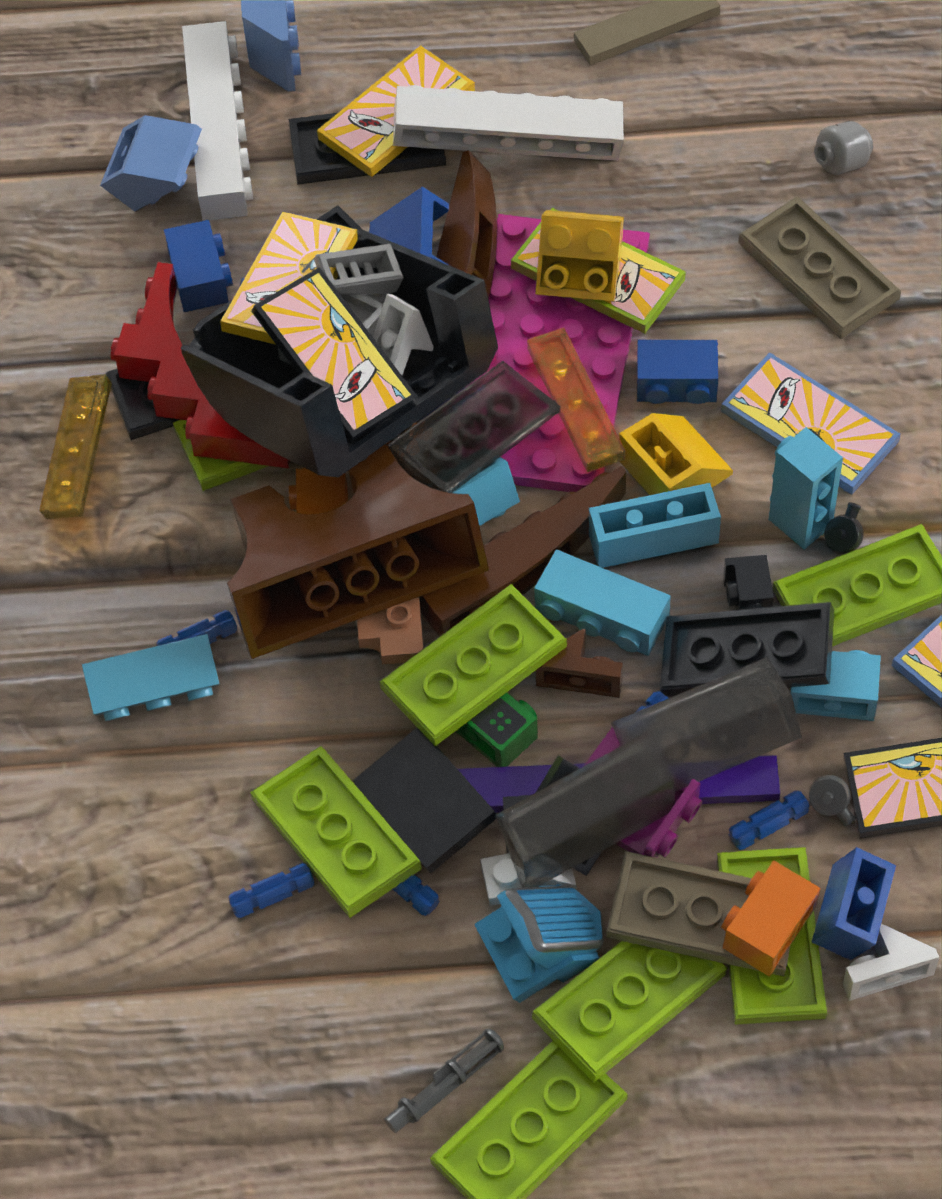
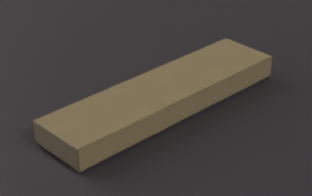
[574,0,720,66]

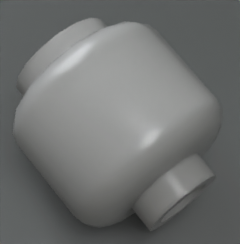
[814,121,873,175]

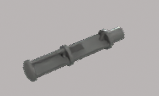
[384,1029,504,1133]

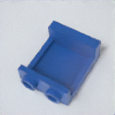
[369,187,449,265]

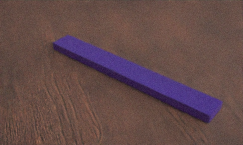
[458,755,780,813]

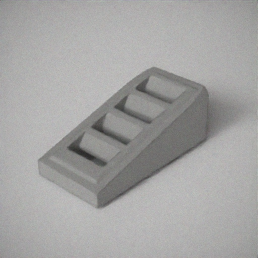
[314,244,404,294]

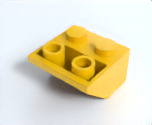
[535,210,624,301]
[619,413,733,495]

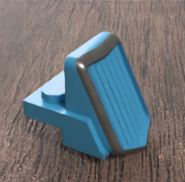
[474,884,604,1003]

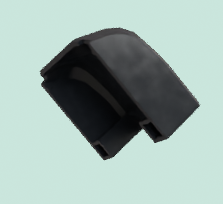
[181,229,498,478]

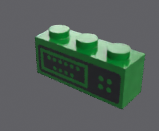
[456,693,538,767]

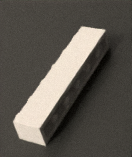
[182,21,253,221]
[393,85,624,161]

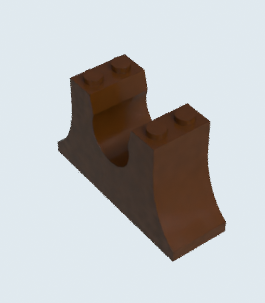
[227,444,489,659]

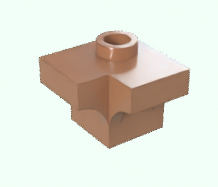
[357,598,424,665]

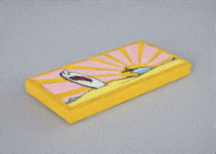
[317,45,475,177]
[220,212,358,345]

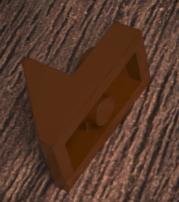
[535,629,623,698]

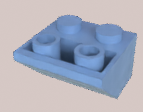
[241,0,301,91]
[100,115,202,211]

